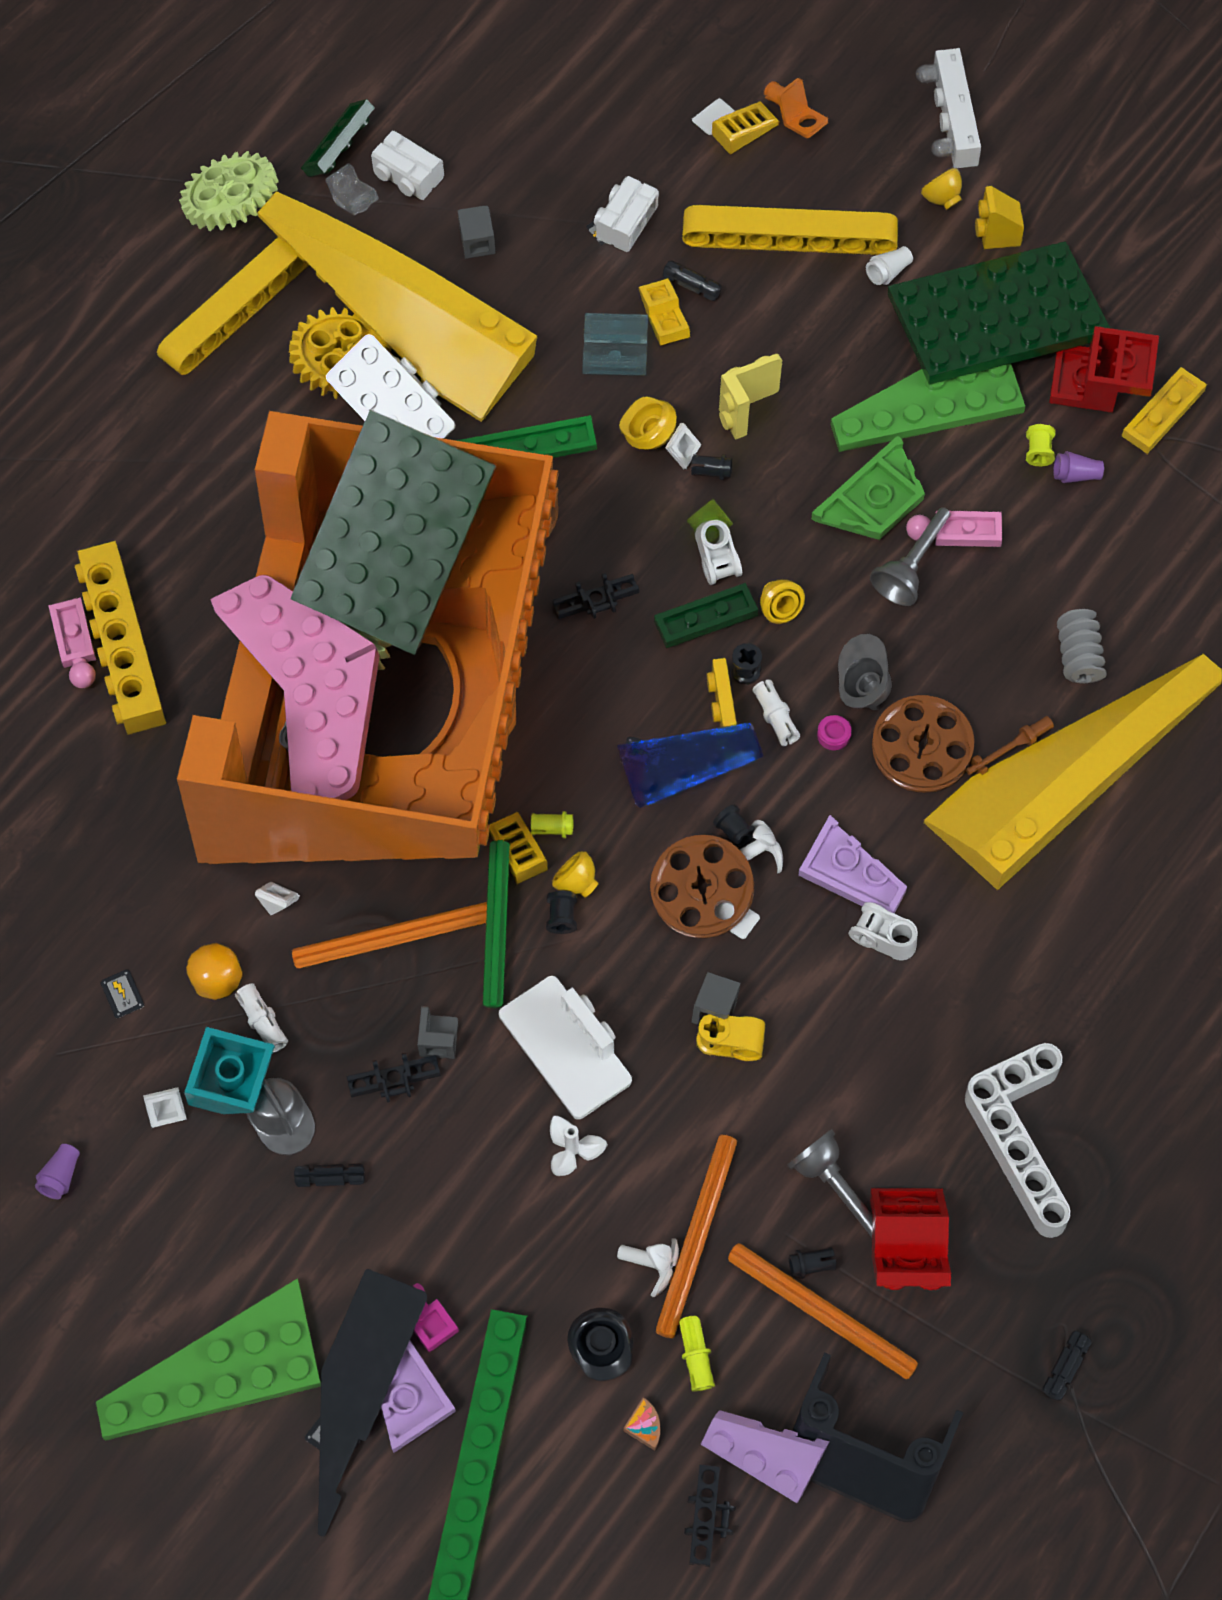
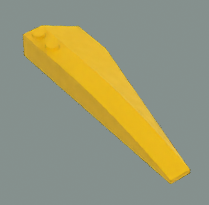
[258,191,537,422]
[924,654,1222,890]

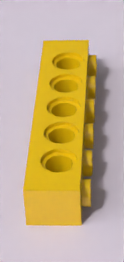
[75,541,166,735]

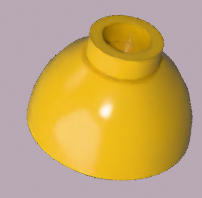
[921,168,962,210]
[760,579,805,624]
[552,851,598,898]

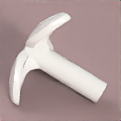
[740,820,783,874]
[550,1116,608,1176]
[617,1238,679,1297]

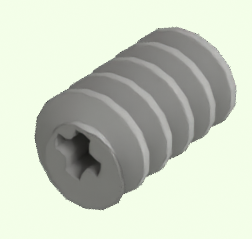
[1057,609,1107,683]

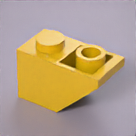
[975,186,1024,249]

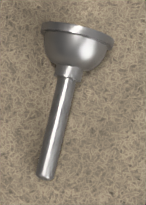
[870,508,950,606]
[787,1129,873,1237]

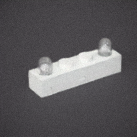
[916,48,981,168]

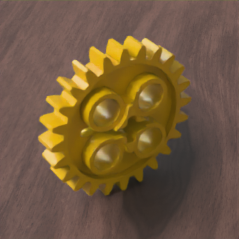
[289,307,393,399]

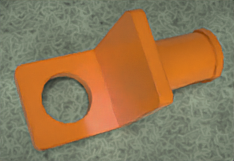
[764,78,828,138]

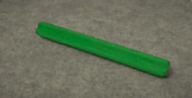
[482,840,510,1008]

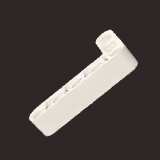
[965,1043,1071,1238]

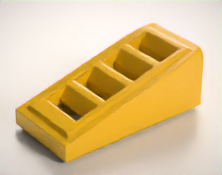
[712,101,779,155]
[489,812,548,884]

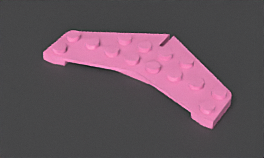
[210,575,380,800]

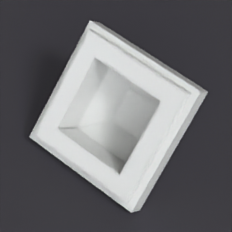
[665,423,701,469]
[255,882,300,915]
[143,1087,187,1128]

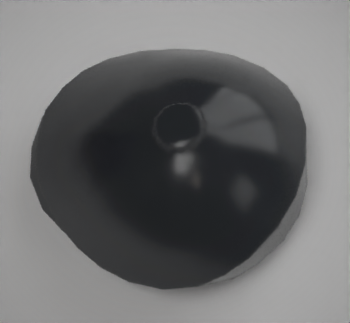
[567,1308,633,1381]

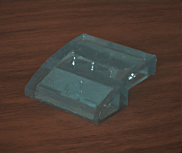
[583,313,648,375]

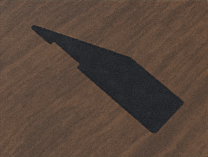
[318,1269,427,1536]

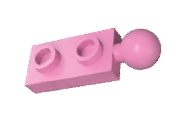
[906,511,1002,547]
[48,597,96,688]

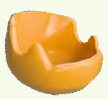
[186,943,242,1000]

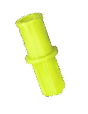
[679,1316,715,1392]

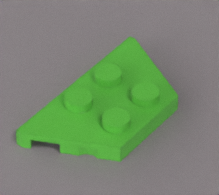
[811,436,925,540]

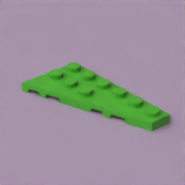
[831,364,1025,452]
[96,1278,321,1441]

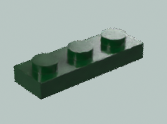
[301,99,375,177]
[654,583,758,649]

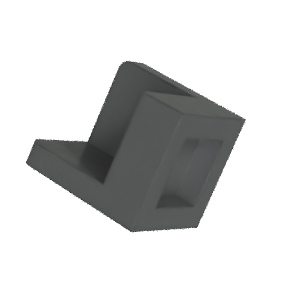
[457,206,496,259]
[691,972,741,1025]
[417,1006,458,1059]

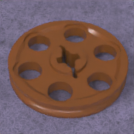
[872,695,974,793]
[650,835,754,938]

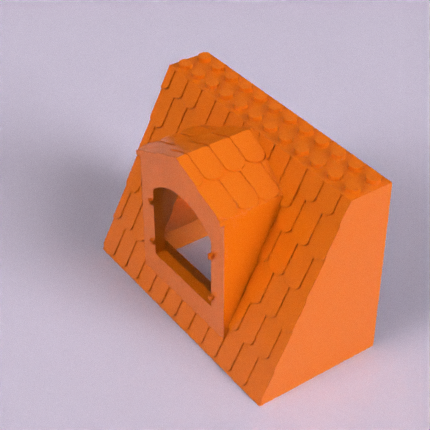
[177,411,558,864]

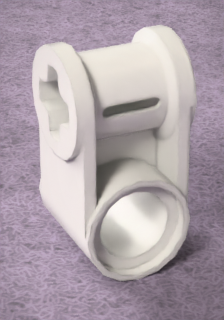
[695,520,742,585]
[848,902,918,960]

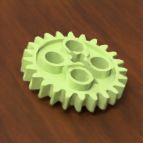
[179,151,279,231]

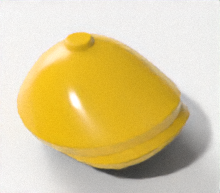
[619,397,677,450]

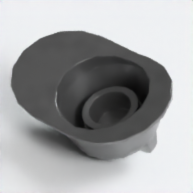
[838,634,892,710]
[246,1078,315,1155]

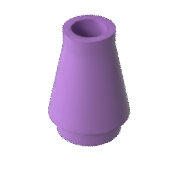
[1053,451,1104,483]
[35,1144,80,1199]

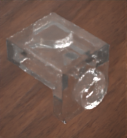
[326,164,379,215]

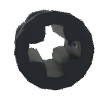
[732,643,762,685]
[713,804,756,849]
[546,890,577,934]

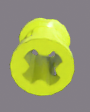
[1026,424,1055,467]

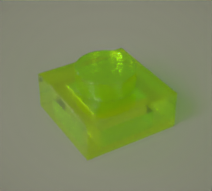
[686,499,733,543]

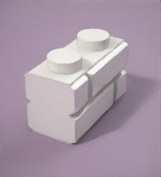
[371,130,444,200]
[594,176,659,252]

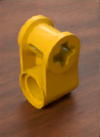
[696,1014,765,1061]

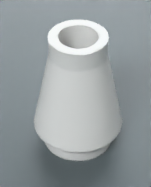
[866,246,913,285]

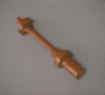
[966,716,1054,775]

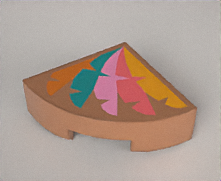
[623,1397,660,1451]

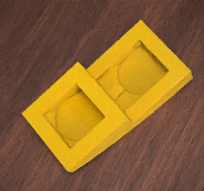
[639,278,690,346]

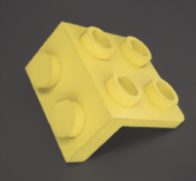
[719,354,782,440]

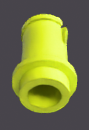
[531,811,574,838]

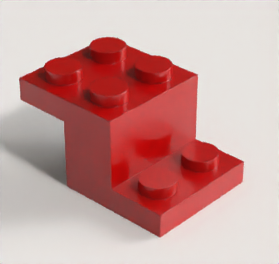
[1049,326,1159,413]
[870,1188,951,1290]

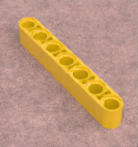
[682,205,898,255]
[157,237,309,375]

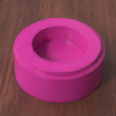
[817,715,851,750]

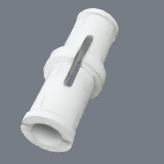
[753,679,800,746]
[235,984,289,1053]

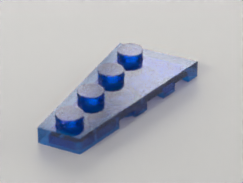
[617,723,764,808]

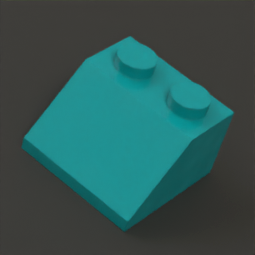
[184,1027,275,1114]

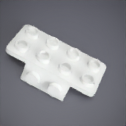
[326,334,455,439]
[499,976,632,1119]

